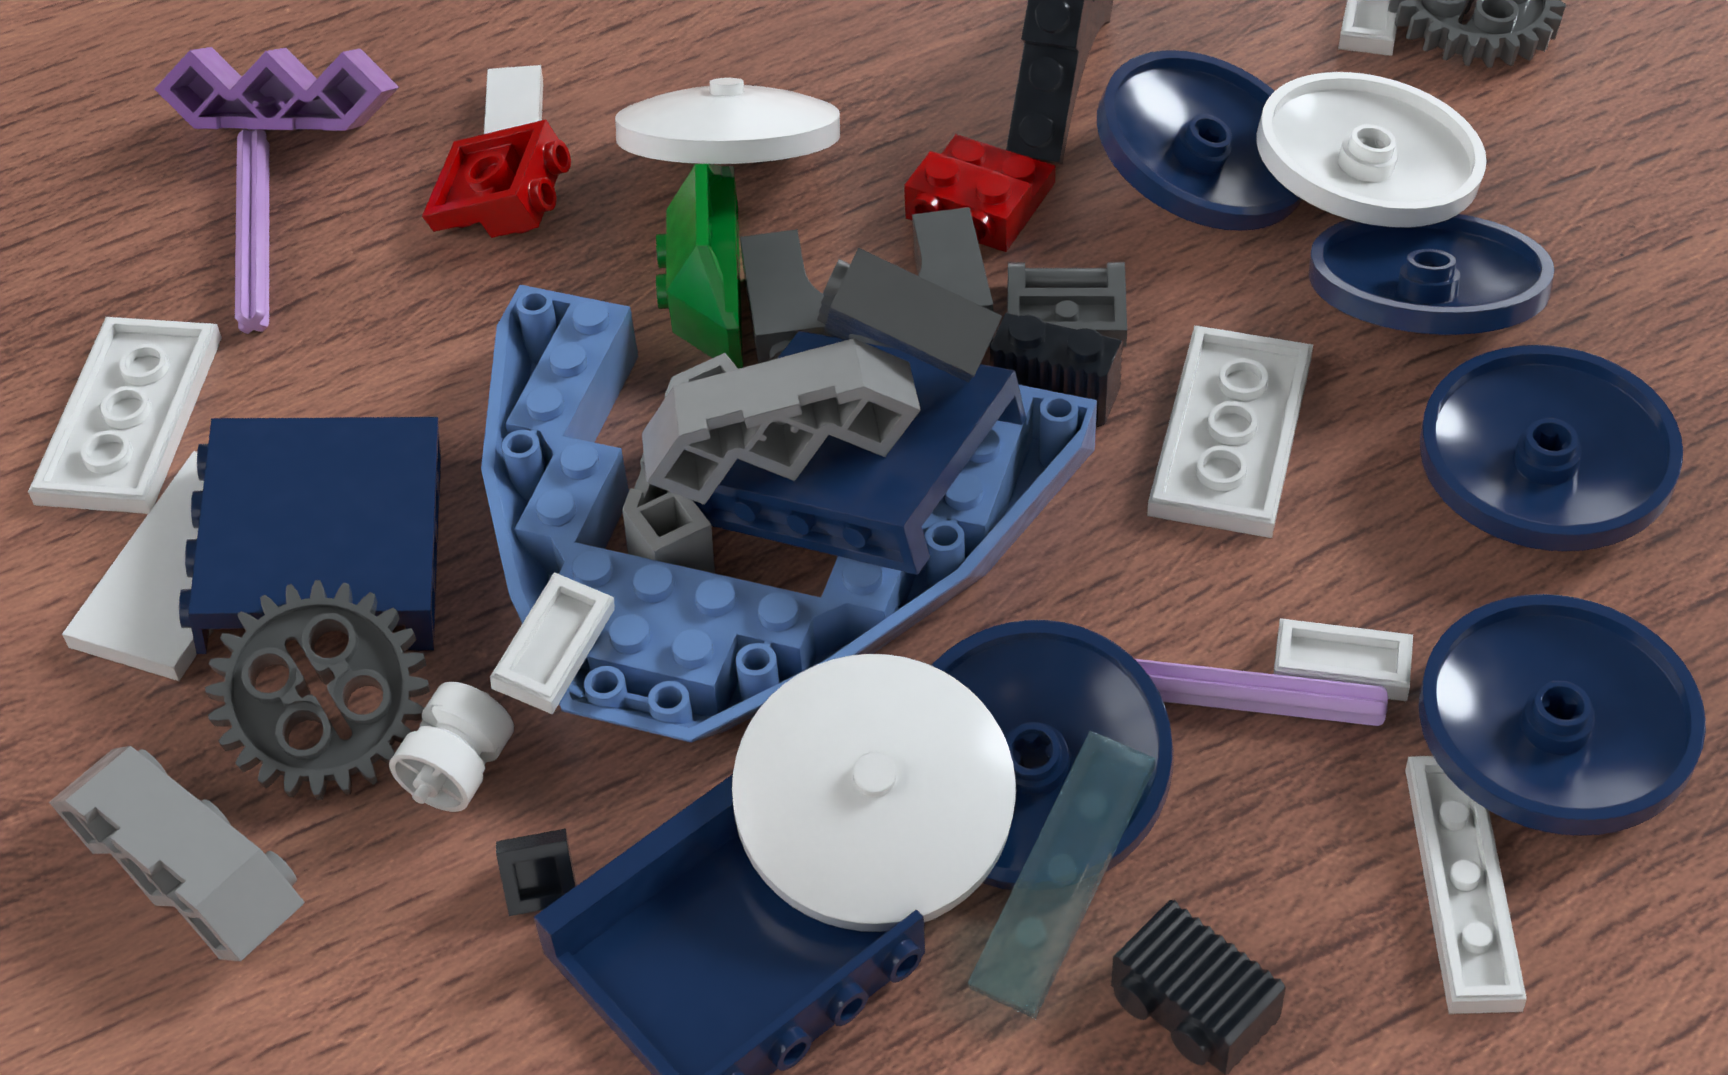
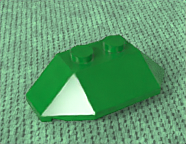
[656,164,743,369]

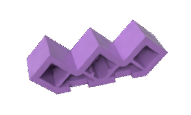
[155,47,399,131]

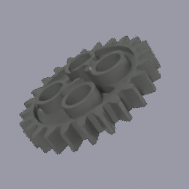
[1388,0,1566,68]
[205,580,430,800]

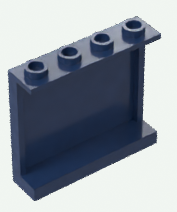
[694,331,1027,575]
[179,417,441,654]
[534,774,925,1075]

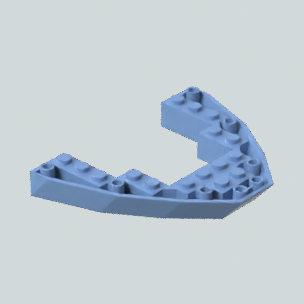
[481,285,1097,742]

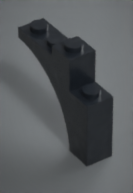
[1006,0,1113,164]

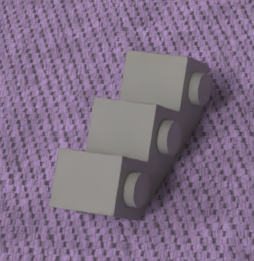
[642,338,920,505]
[623,353,738,573]
[49,746,305,961]

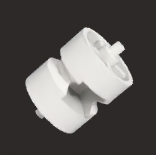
[389,682,514,812]

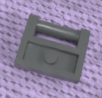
[1007,262,1127,347]

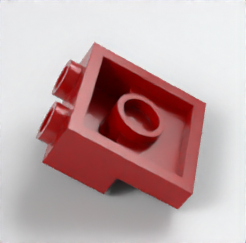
[422,119,571,238]
[904,134,1056,252]

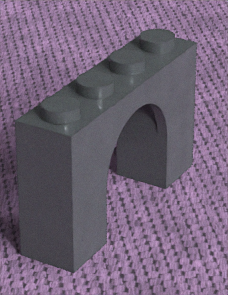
[740,207,994,364]
[817,248,1002,383]

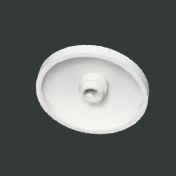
[1256,72,1487,227]
[615,78,840,164]
[732,654,1015,932]

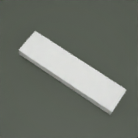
[1405,756,1527,1014]

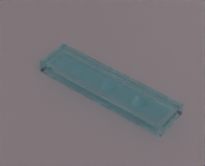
[968,731,1156,1019]

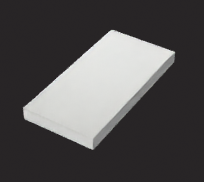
[28,317,222,514]
[1147,325,1313,538]
[62,451,214,681]

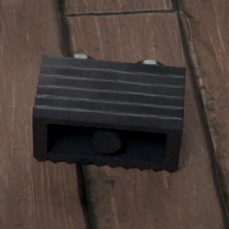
[990,313,1124,427]
[1111,900,1286,1075]

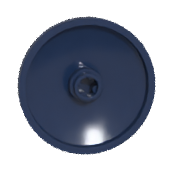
[1097,50,1302,231]
[1309,214,1555,335]
[1420,345,1683,552]
[1419,594,1706,836]
[931,620,1174,892]

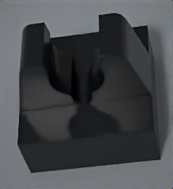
[496,828,577,916]

